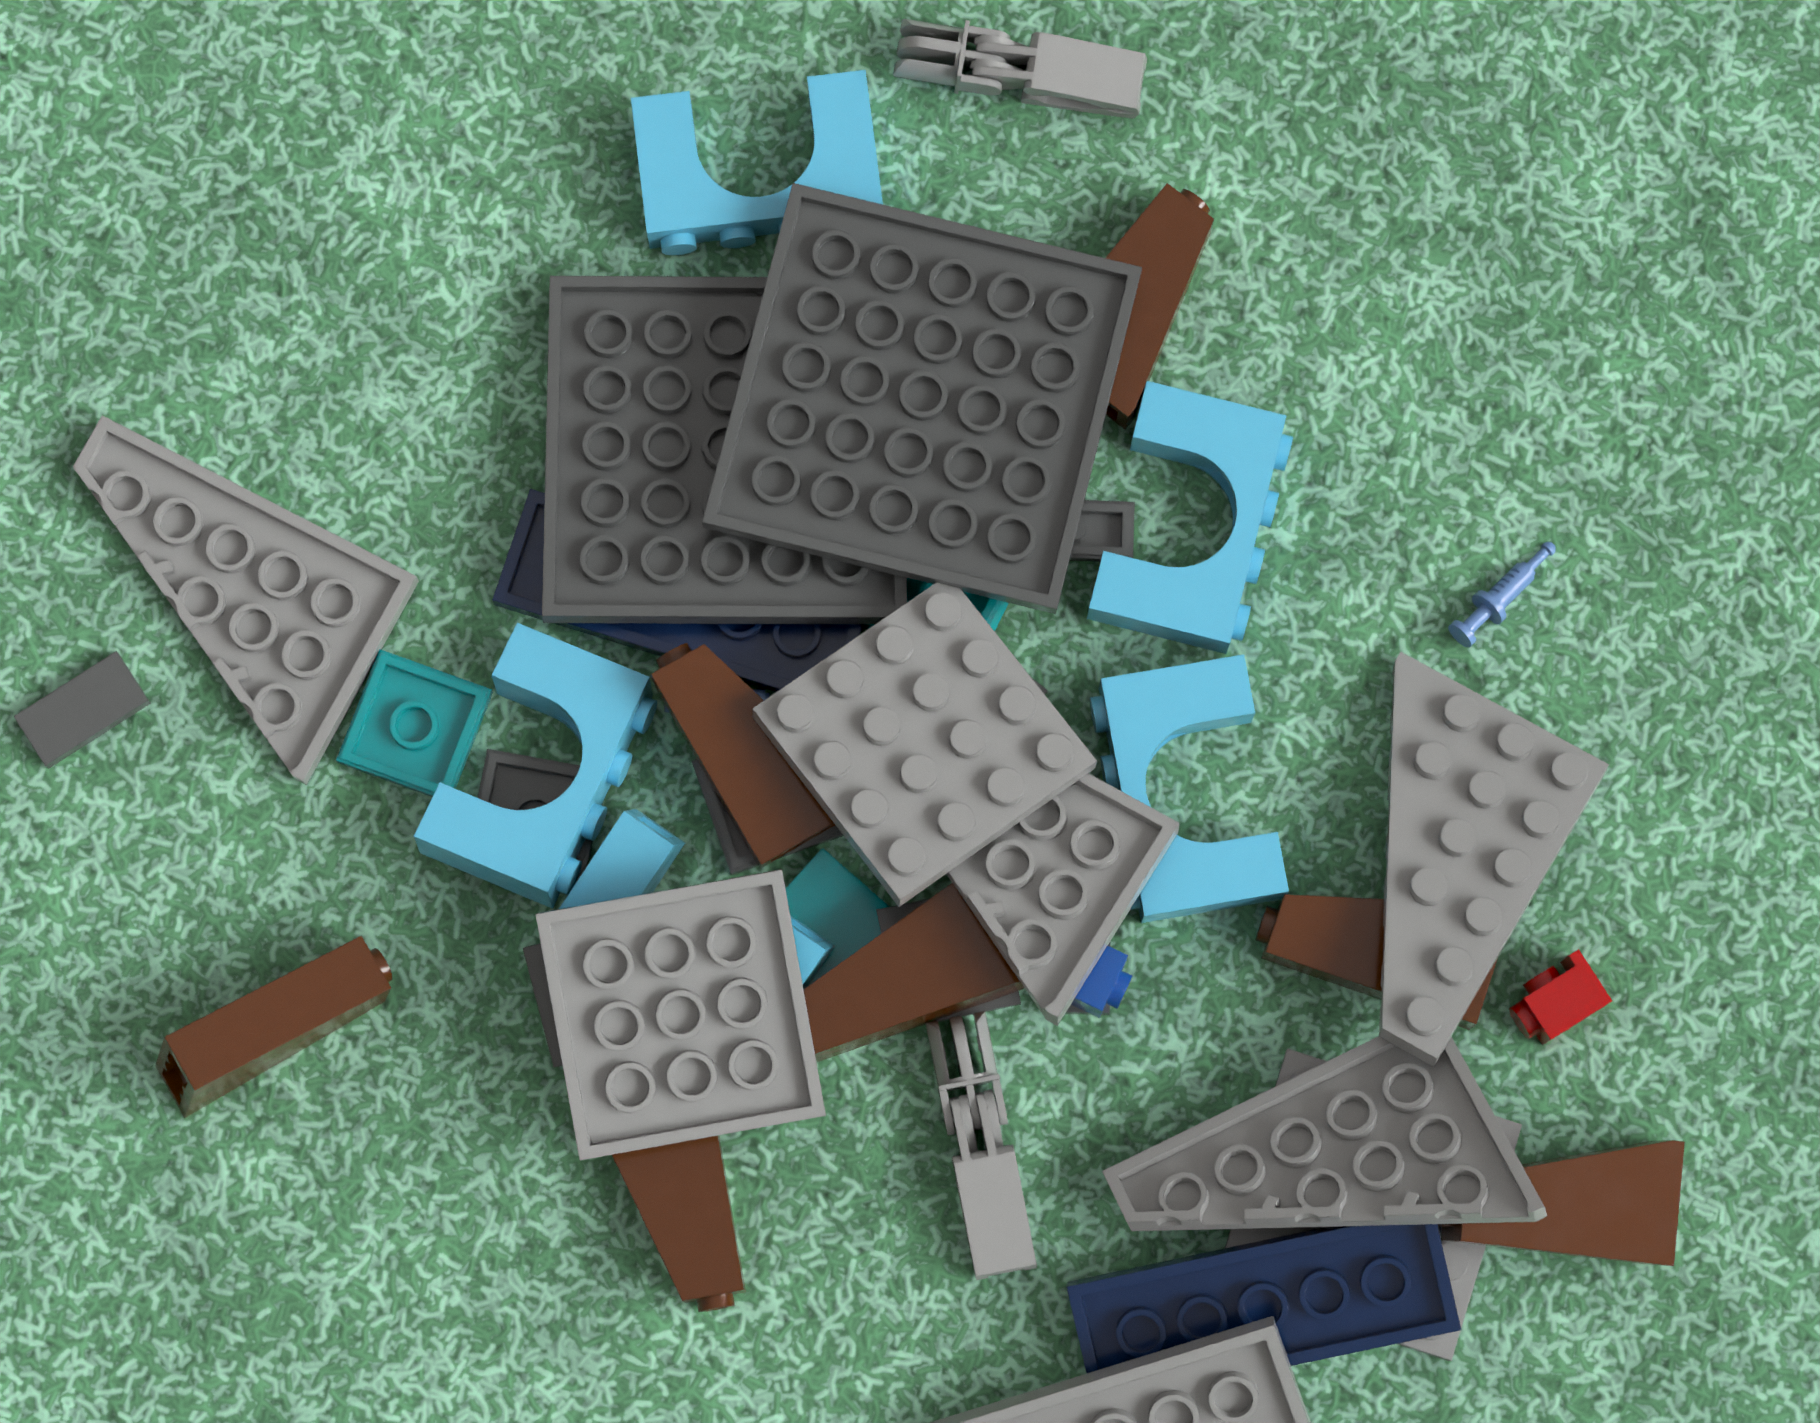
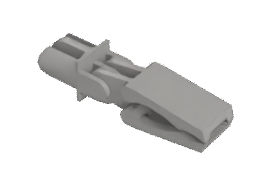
[893,19,1147,119]
[925,1011,1037,1280]

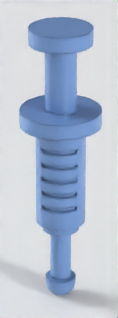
[1448,542,1556,648]

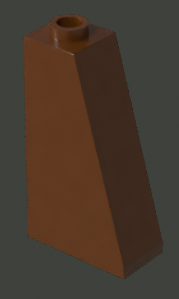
[1105,183,1214,430]
[651,643,835,869]
[804,883,1024,1062]
[1255,894,1498,1030]
[155,936,392,1118]
[612,1135,746,1312]
[1438,1140,1685,1266]

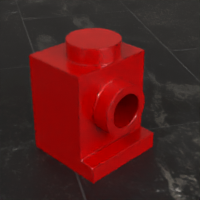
[1509,949,1612,1045]

